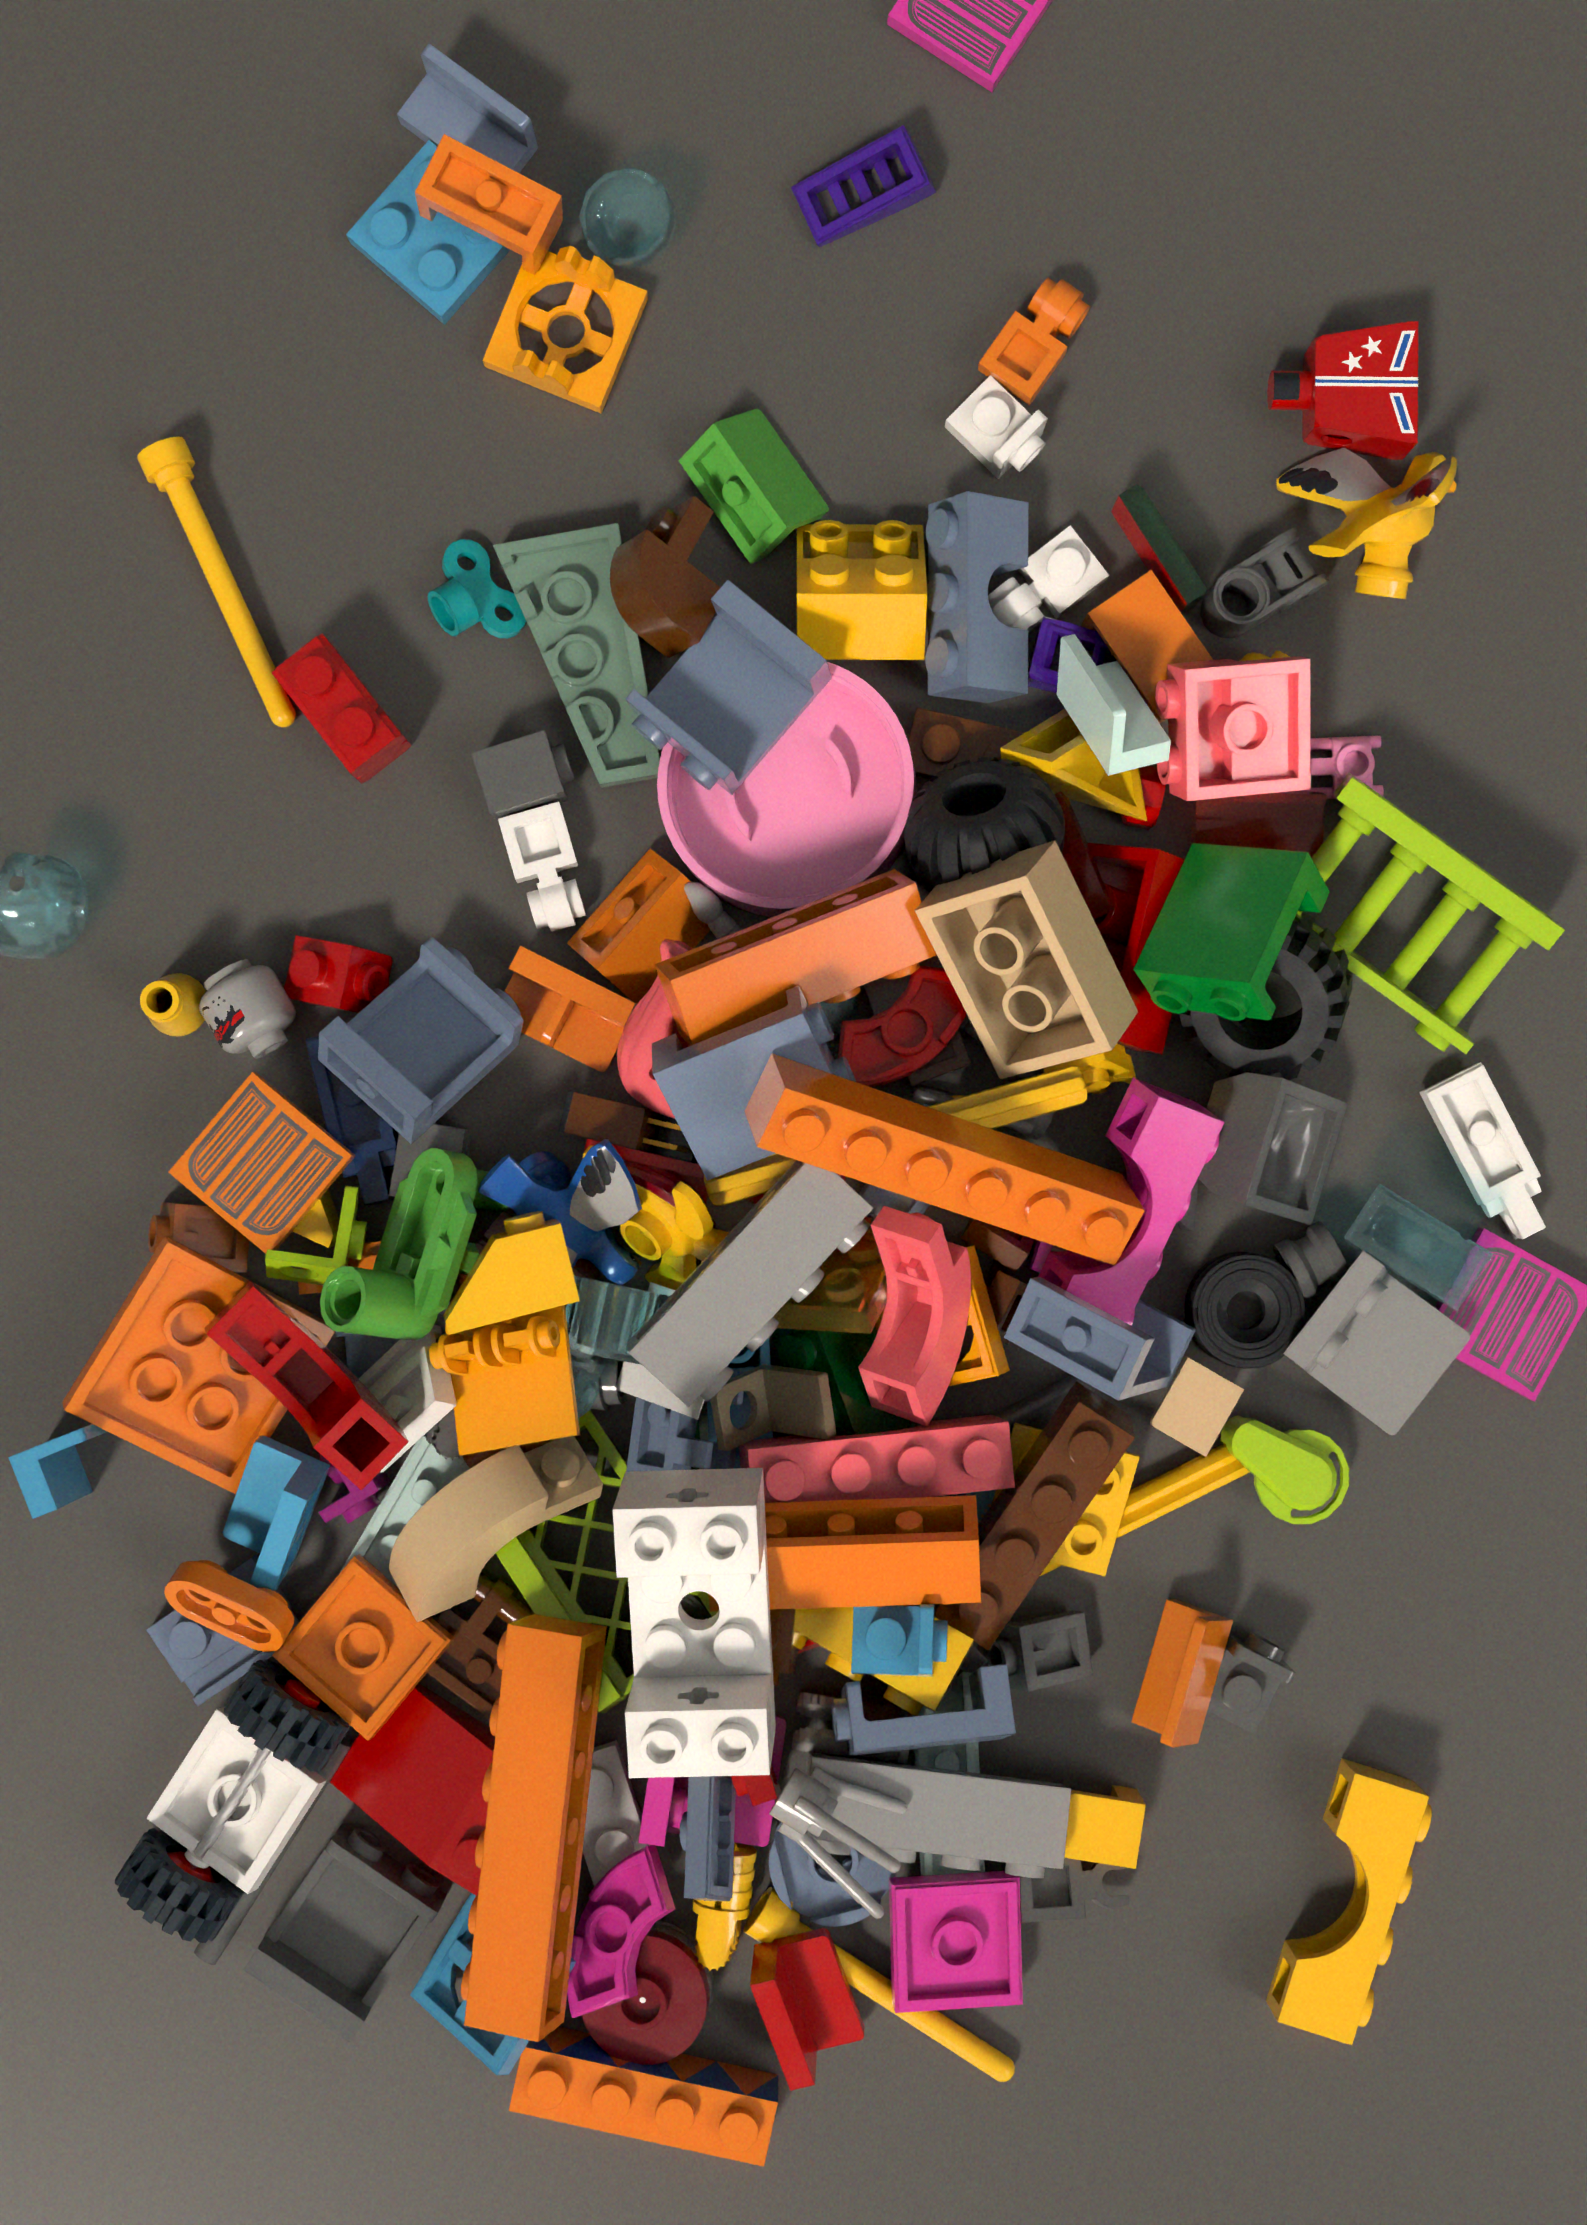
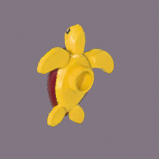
[582,1145,729,1290]

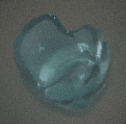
[0,852,88,960]

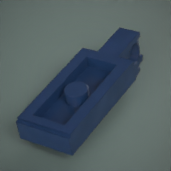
[306,1036,398,1206]

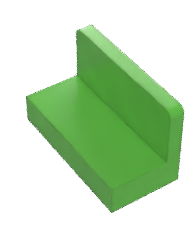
[678,409,829,564]

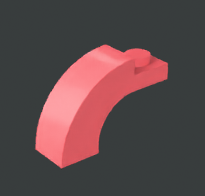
[858,1206,971,1427]

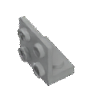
[1283,1250,1470,1436]

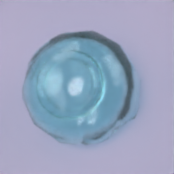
[579,167,676,270]

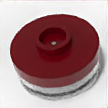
[582,1921,714,2065]

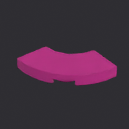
[567,1845,675,2018]

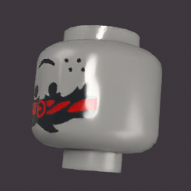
[199,959,296,1059]

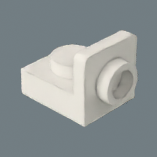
[945,375,1048,479]

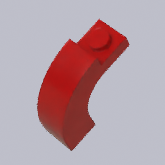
[204,1281,409,1491]

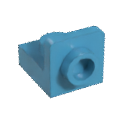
[851,1604,948,1677]

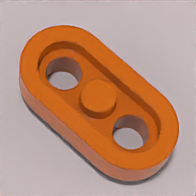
[164,1560,294,1652]

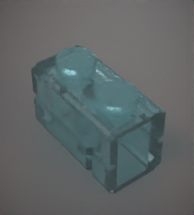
[1344,1183,1494,1313]

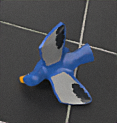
[477,1139,642,1285]

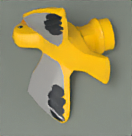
[1276,448,1457,599]

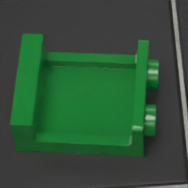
[1133,843,1330,1021]

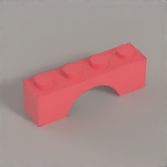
[739,1415,1015,1503]

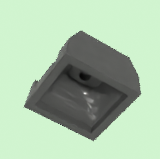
[1198,1072,1348,1226]

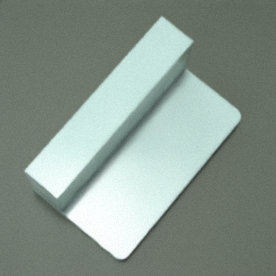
[1057,634,1171,776]

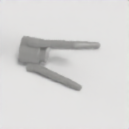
[769,1766,907,1919]

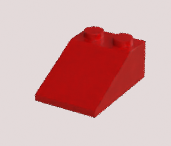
[330,1683,495,1896]

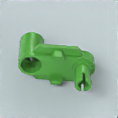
[320,1148,509,1341]

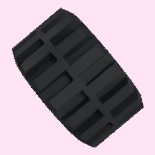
[1179,912,1352,1080]

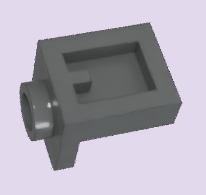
[986,1610,1093,1692]
[1208,1632,1296,1735]

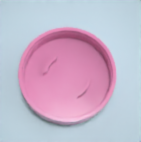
[657,662,917,917]

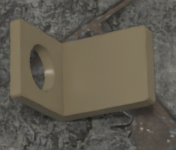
[710,1364,836,1451]

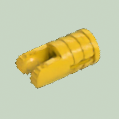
[692,1843,757,1971]

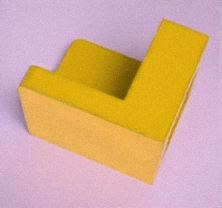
[1064,1785,1146,1869]

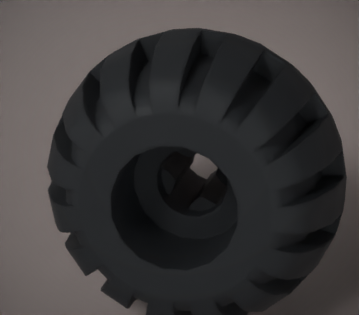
[904,757,1065,893]

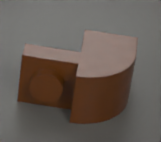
[610,496,720,658]

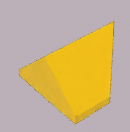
[1000,709,1147,821]

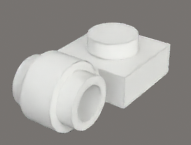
[988,525,1109,633]
[498,801,586,932]

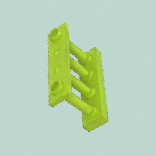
[1294,772,1565,1054]

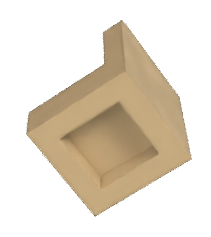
[1150,1356,1244,1457]

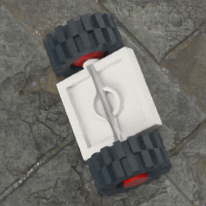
[115,1660,351,1943]

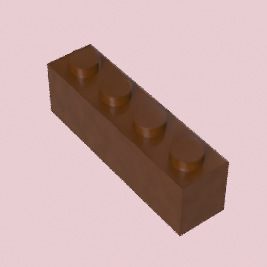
[934,1381,1135,1651]

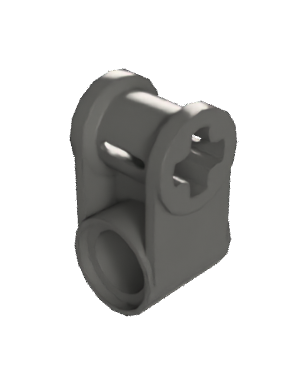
[1200,527,1329,639]

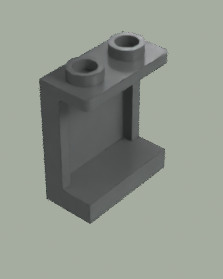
[243,1824,447,2043]

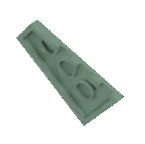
[493,523,660,788]

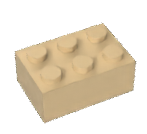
[914,840,1138,1079]

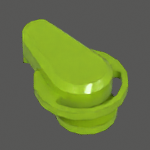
[1221,1415,1349,1524]

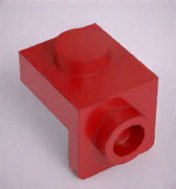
[284,935,393,1013]

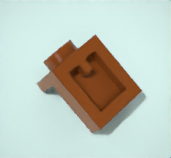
[148,1202,249,1272]

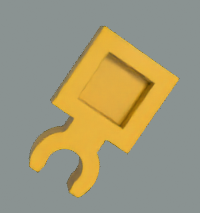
[1044,1043,1136,1094]

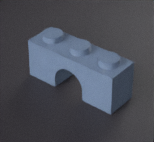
[925,491,1029,703]

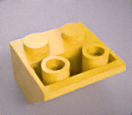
[797,520,927,660]

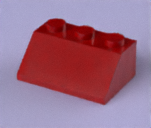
[1062,840,1185,1055]

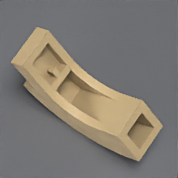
[389,1436,603,1622]

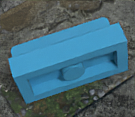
[8,1424,107,1519]
[223,1435,330,1591]

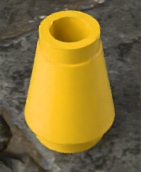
[140,973,206,1036]

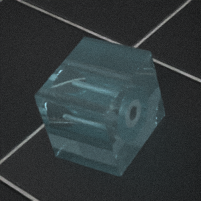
[565,1276,670,1365]

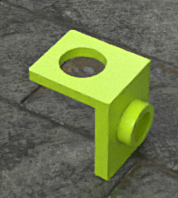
[265,1185,367,1285]

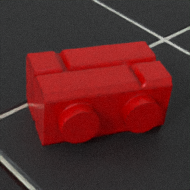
[272,633,412,784]

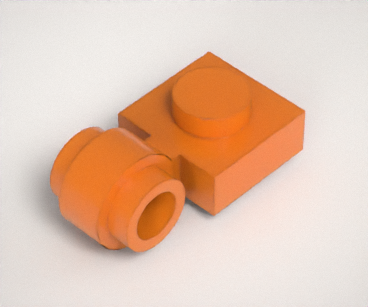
[978,277,1091,406]

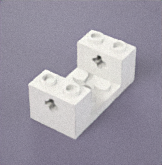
[613,1468,776,1778]

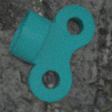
[427,539,526,639]

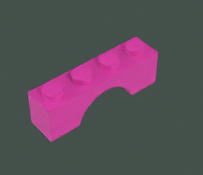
[1038,1077,1225,1326]

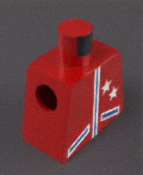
[1267,321,1418,460]

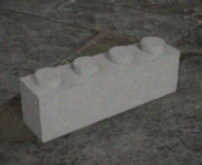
[627,1160,873,1407]
[805,1753,1071,1878]

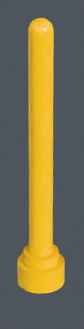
[137,436,296,728]
[744,1887,1015,2082]

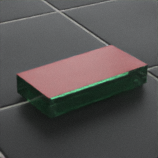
[1111,484,1207,615]

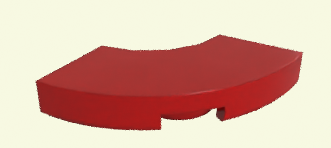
[838,966,967,1087]

